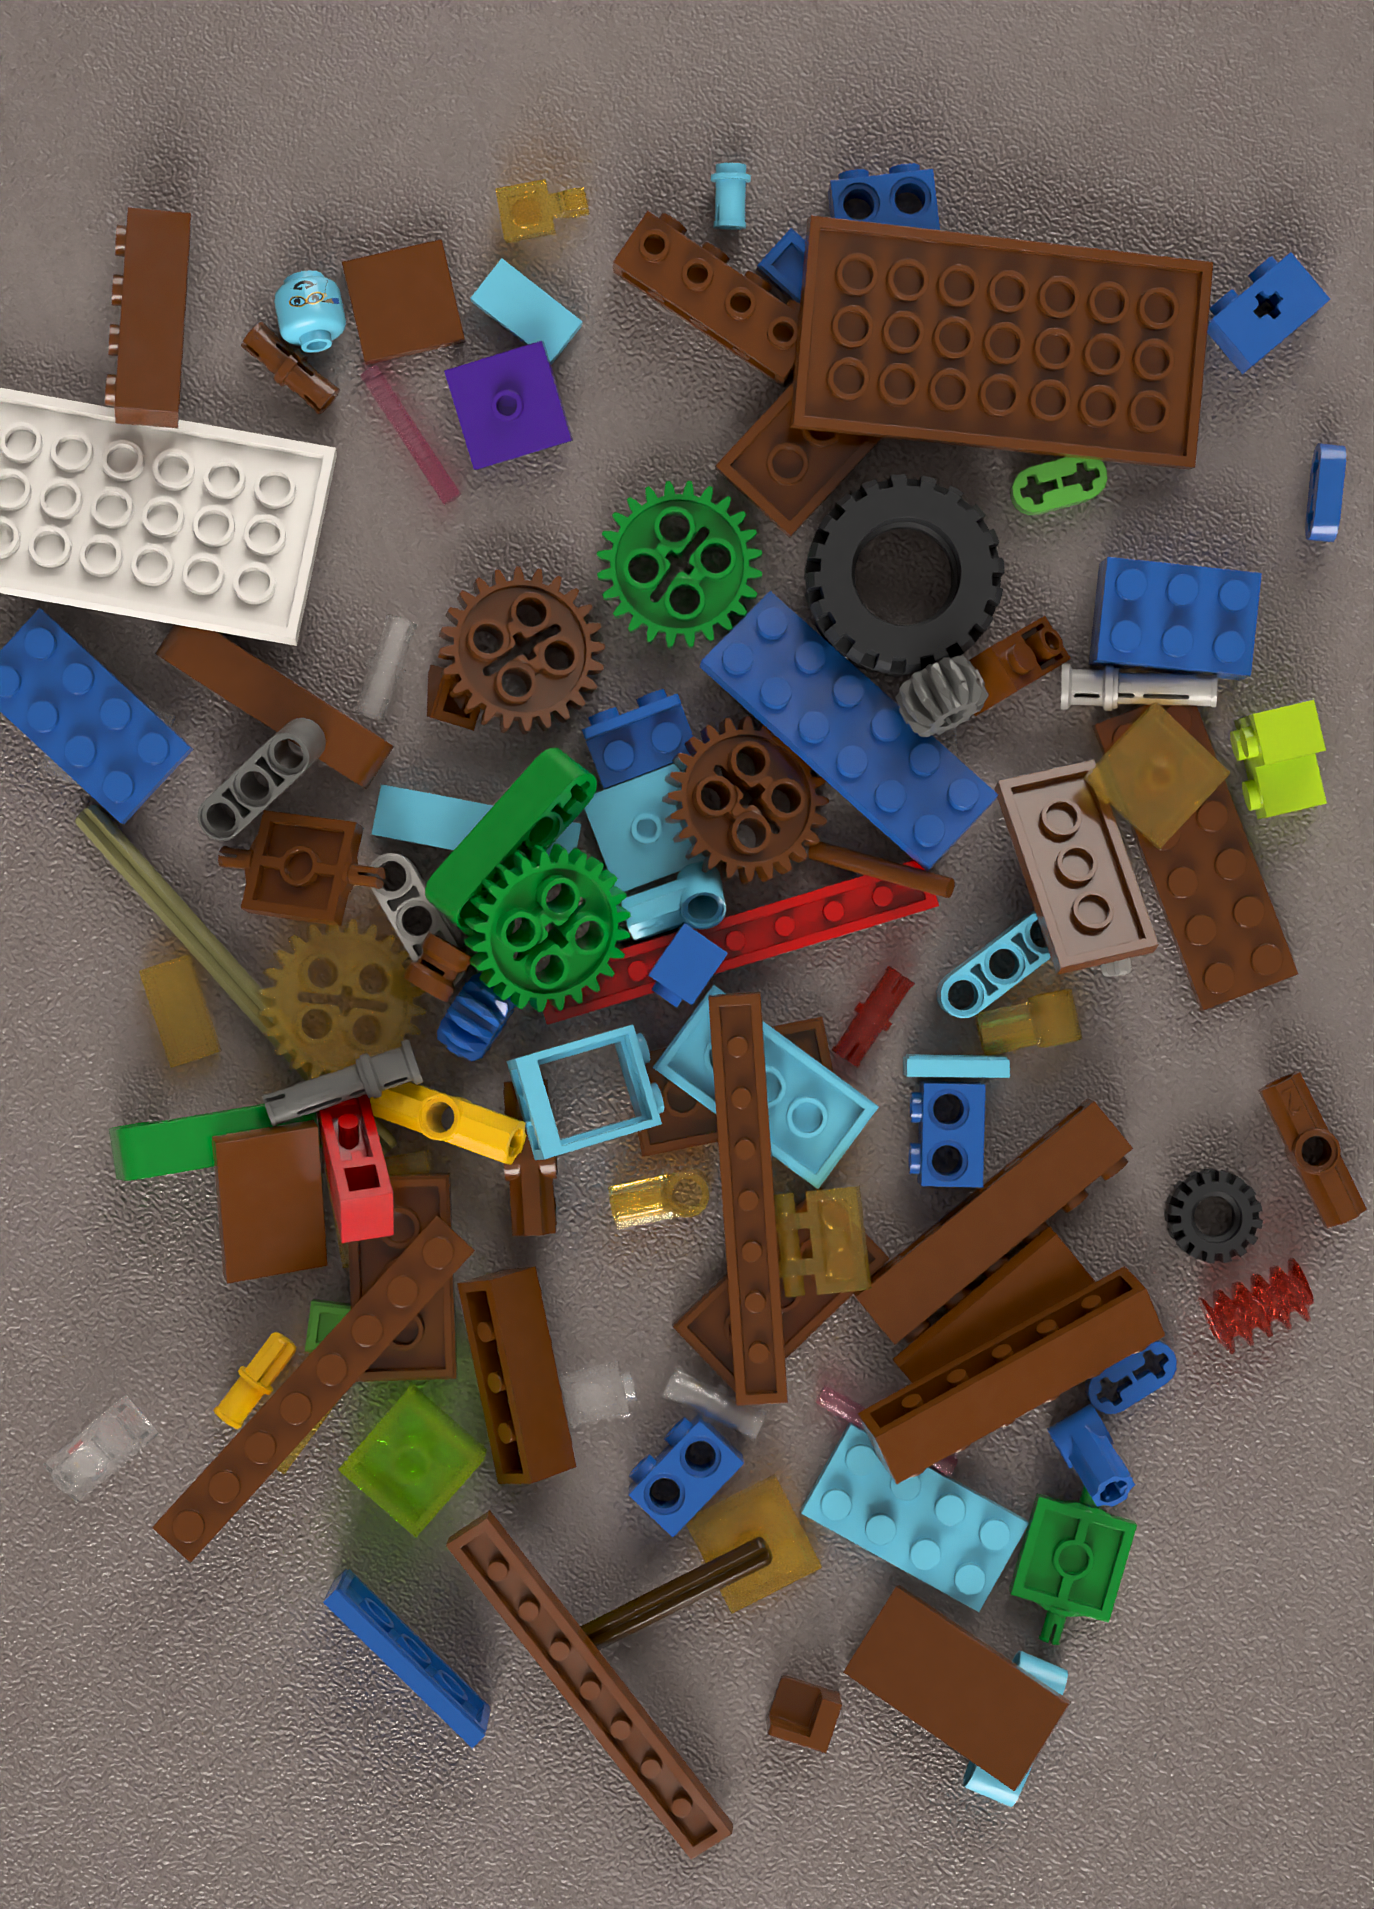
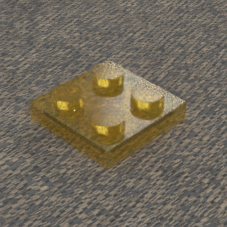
[686,1474,822,1614]

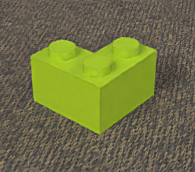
[1230,700,1327,819]

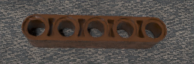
[155,624,394,789]

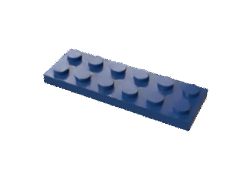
[700,591,998,871]

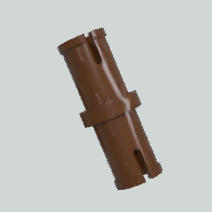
[241,321,340,414]

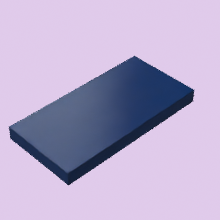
[323,1569,491,1749]

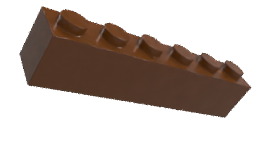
[854,1098,1133,1345]
[857,1266,1166,1484]

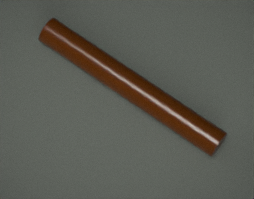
[808,841,955,898]

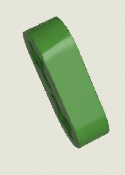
[1010,457,1108,516]

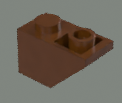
[968,616,1071,716]

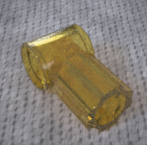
[975,988,1083,1056]
[608,1167,712,1230]

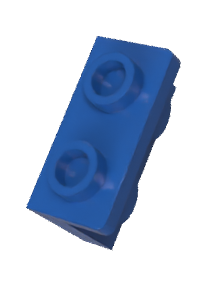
[582,689,693,790]

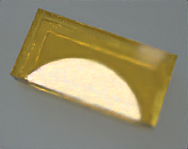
[139,955,222,1068]

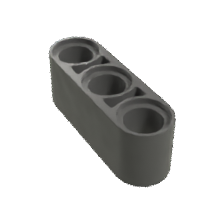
[197,718,326,841]

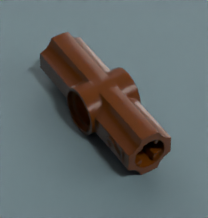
[1258,1071,1367,1229]
[503,1079,557,1236]

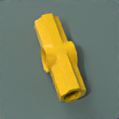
[370,1081,526,1165]

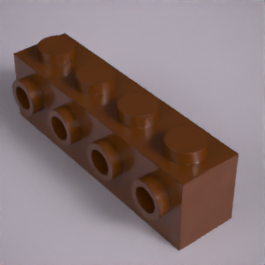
[105,207,191,428]
[613,211,800,386]
[457,1266,577,1484]

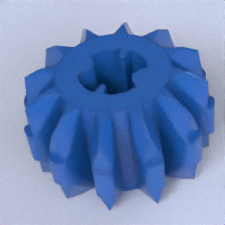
[437,972,516,1062]

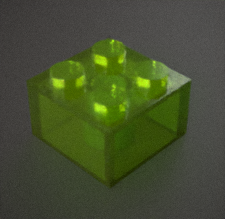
[338,1383,488,1537]

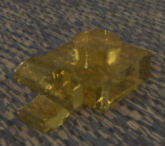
[495,179,590,243]

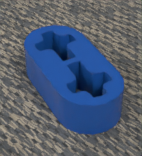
[1305,443,1346,542]
[1085,1340,1177,1414]

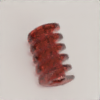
[1198,1258,1314,1355]

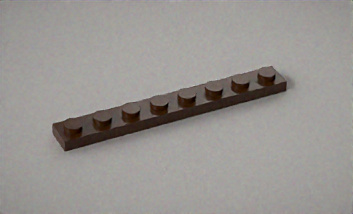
[708,992,788,1406]
[152,1216,475,1563]
[446,1510,733,1860]

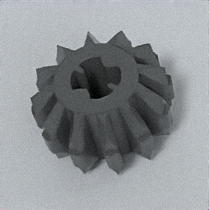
[896,656,989,737]

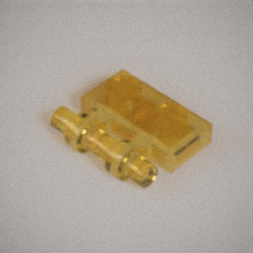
[774,1185,872,1297]

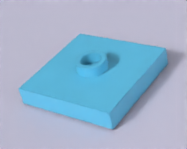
[585,764,705,892]

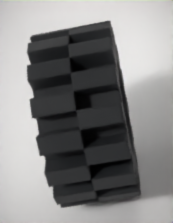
[1164,1168,1263,1264]

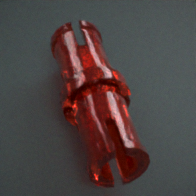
[831,966,915,1068]

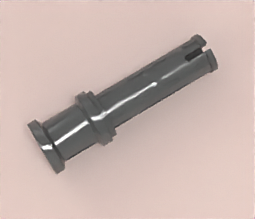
[262,1039,423,1127]

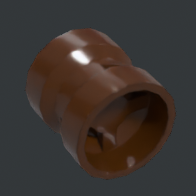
[403,932,472,1002]

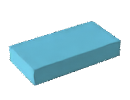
[470,258,583,365]
[903,1054,1010,1078]

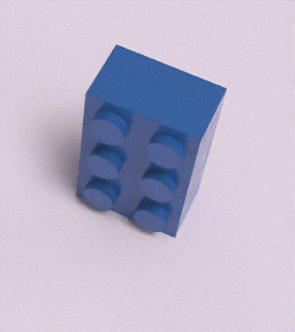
[1089,557,1262,681]

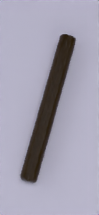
[580,1537,773,1650]

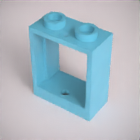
[506,1025,664,1160]

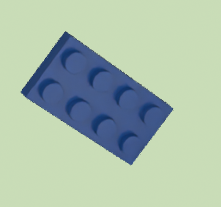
[0,608,194,824]

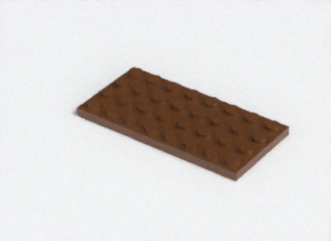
[790,215,1213,470]

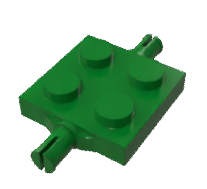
[1009,1486,1137,1645]

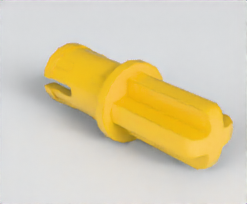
[213,1332,297,1429]

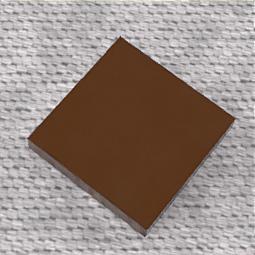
[342,239,466,365]

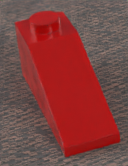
[317,1094,394,1243]

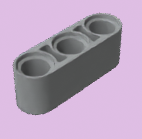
[371,853,468,986]

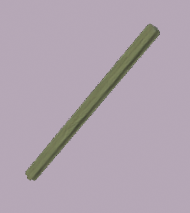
[75,804,397,1156]

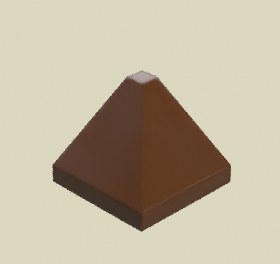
[427,665,481,731]

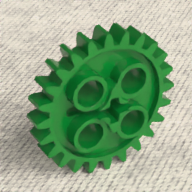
[597,481,763,649]
[465,843,631,1012]

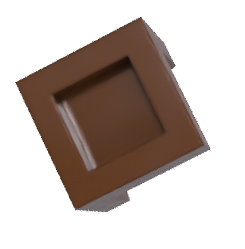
[766,1675,842,1754]

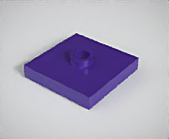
[444,341,573,470]

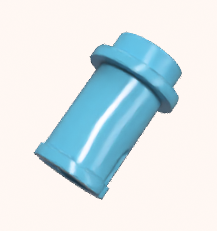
[711,163,751,230]

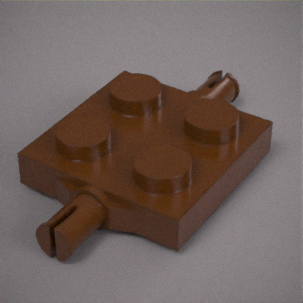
[218,810,385,926]

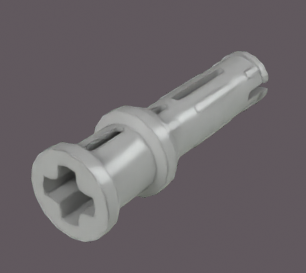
[1061,664,1218,711]

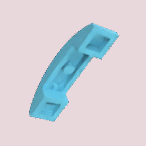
[371,785,582,856]

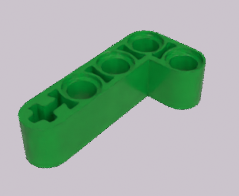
[425,748,597,937]
[109,1104,322,1181]

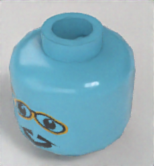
[274,270,346,352]

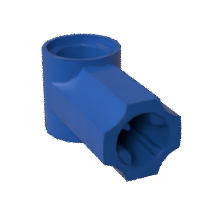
[1047,1404,1135,1507]

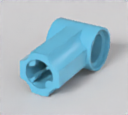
[621,862,726,942]

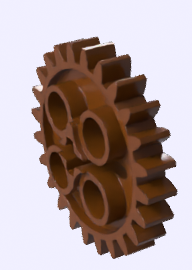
[437,566,605,735]
[662,716,829,884]

